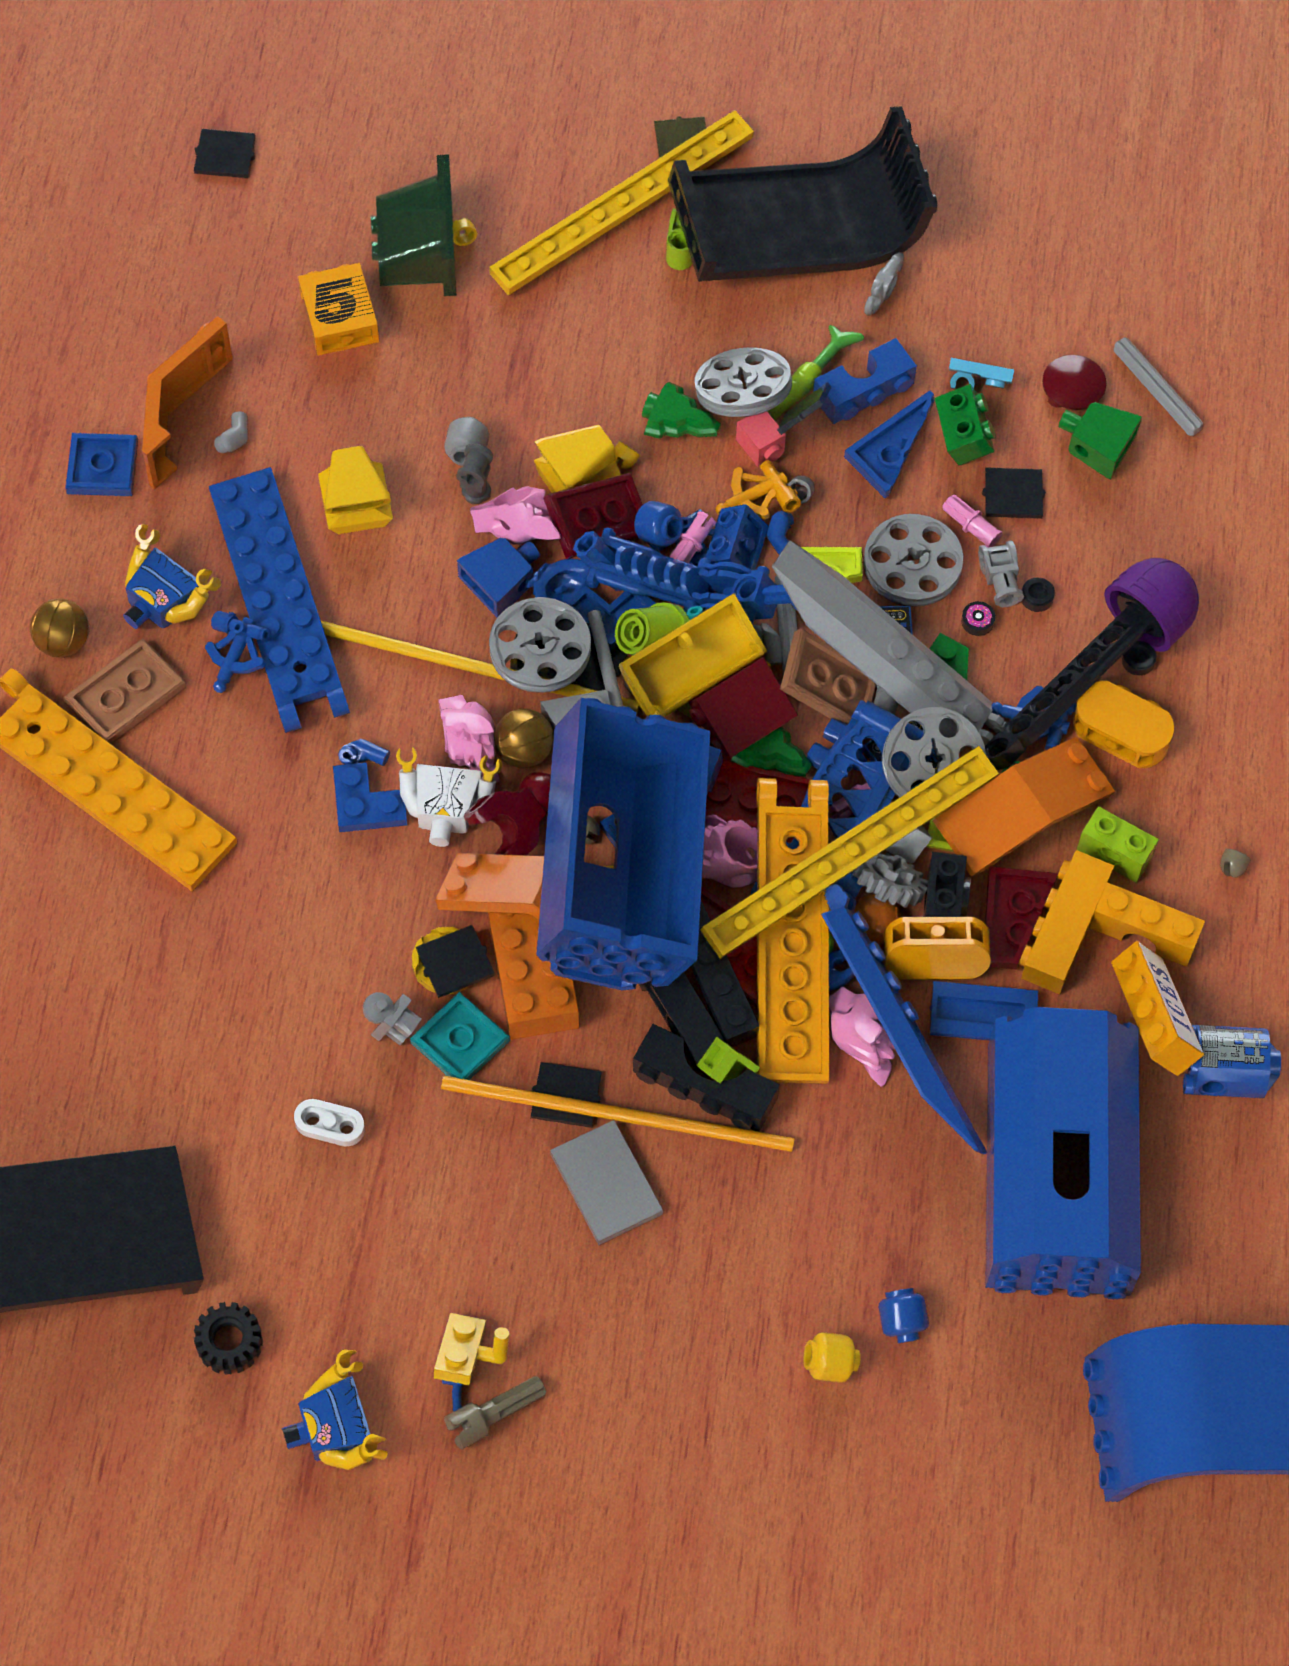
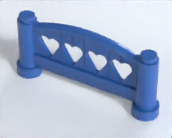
[786,700,934,898]

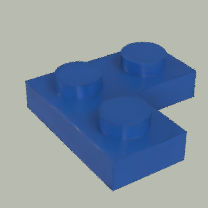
[566,585,656,652]
[333,762,407,833]

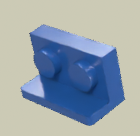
[705,504,769,570]

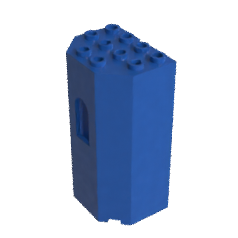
[536,698,710,991]
[985,1007,1141,1300]

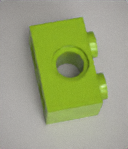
[1077,806,1159,883]

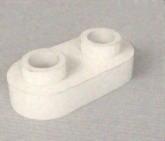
[294,1099,365,1146]

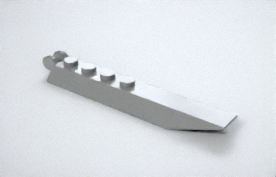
[772,540,1008,753]

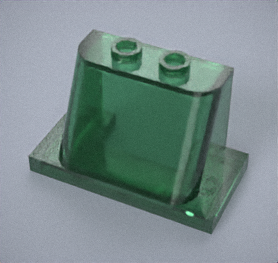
[371,154,457,296]

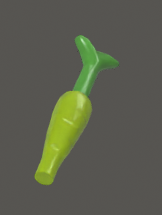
[767,325,864,421]

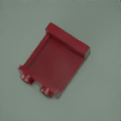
[689,657,798,759]

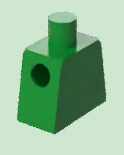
[1058,402,1142,480]

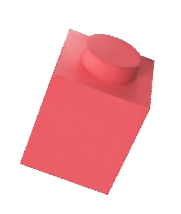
[736,411,786,467]

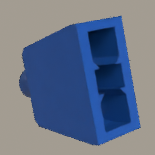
[457,538,540,618]

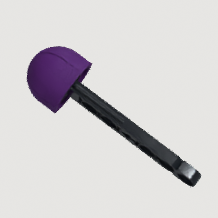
[985,558,1199,770]

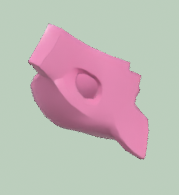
[470,486,561,544]
[438,695,500,783]
[702,815,757,888]
[829,987,895,1087]

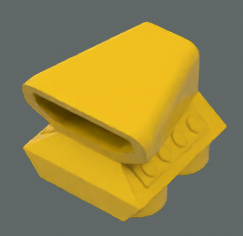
[534,425,621,493]
[318,446,393,534]

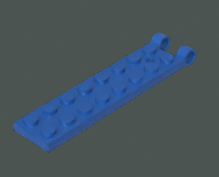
[208,467,350,733]

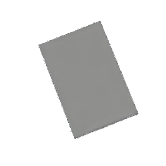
[550,1120,663,1245]

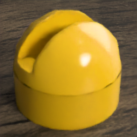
[450,218,477,246]
[615,441,640,469]

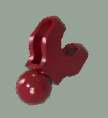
[464,772,551,856]

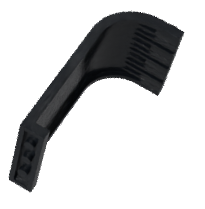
[667,106,937,282]
[0,1146,204,1313]

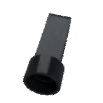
[638,972,726,1072]

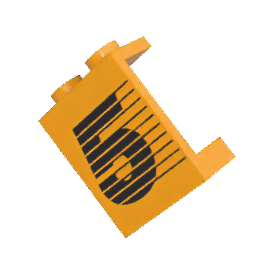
[298,263,379,356]

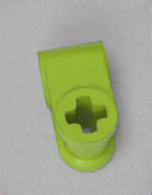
[666,208,693,270]

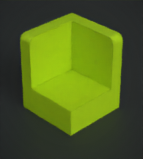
[696,1037,760,1084]

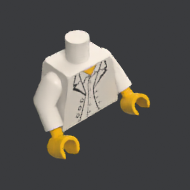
[396,747,503,847]

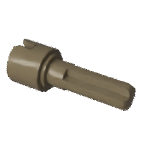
[444,1376,546,1449]

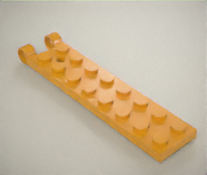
[0,668,237,891]
[756,778,829,1084]

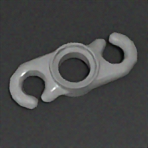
[864,252,904,316]

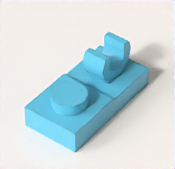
[949,358,1014,389]

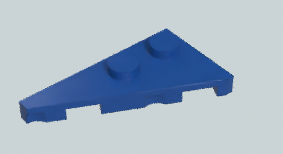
[844,390,934,499]

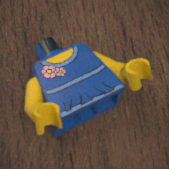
[123,524,221,629]
[282,1350,388,1470]

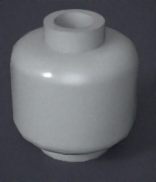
[444,417,489,466]

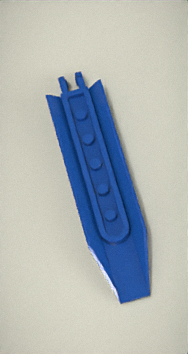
[821,884,988,1155]

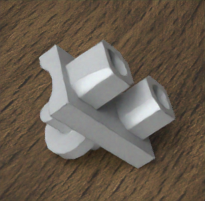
[363,992,421,1045]

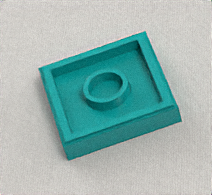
[410,992,510,1080]

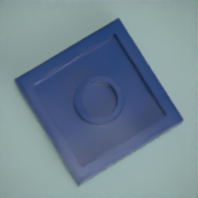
[65,433,138,496]

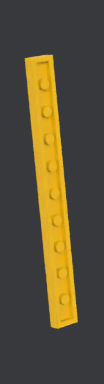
[489,110,754,296]
[700,746,999,959]

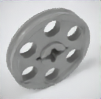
[695,347,792,417]
[864,514,963,606]
[489,597,591,693]
[882,707,986,807]

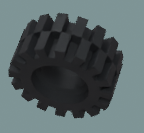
[194,1302,263,1375]

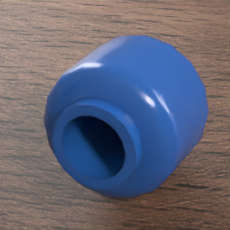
[634,501,684,547]
[878,1288,929,1343]

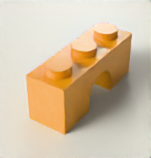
[1090,882,1205,967]

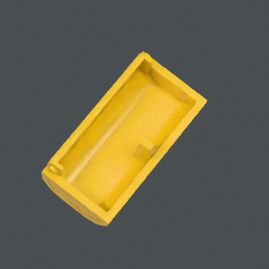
[619,593,767,717]

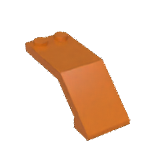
[142,316,233,489]
[932,737,1115,877]
[435,853,544,920]

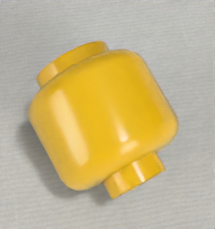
[803,1332,861,1383]

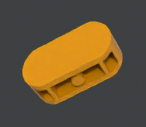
[1073,681,1174,768]
[884,917,991,979]

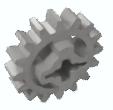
[853,852,928,907]

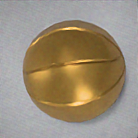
[30,599,89,658]
[494,708,554,768]

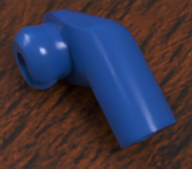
[767,510,794,555]
[338,739,390,766]

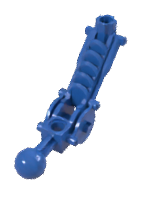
[573,528,798,625]

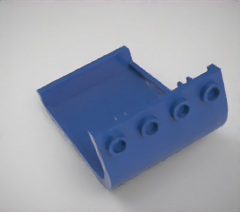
[1083,1324,1289,1502]

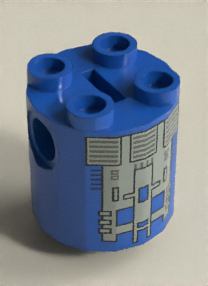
[1183,1025,1281,1098]

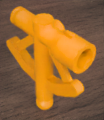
[715,460,801,520]

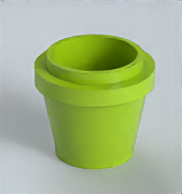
[615,602,690,656]

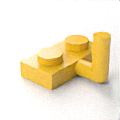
[433,1313,509,1385]

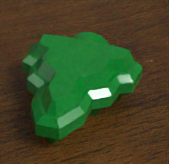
[642,382,721,439]
[731,726,812,777]

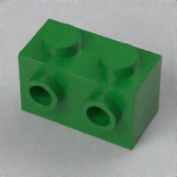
[935,384,996,465]

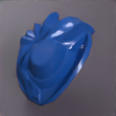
[526,558,590,603]

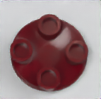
[1042,355,1107,410]

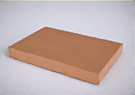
[780,628,876,725]
[64,638,186,744]

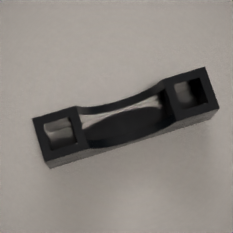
[690,901,759,1047]
[633,1024,780,1132]

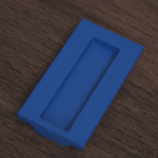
[930,981,1038,1041]

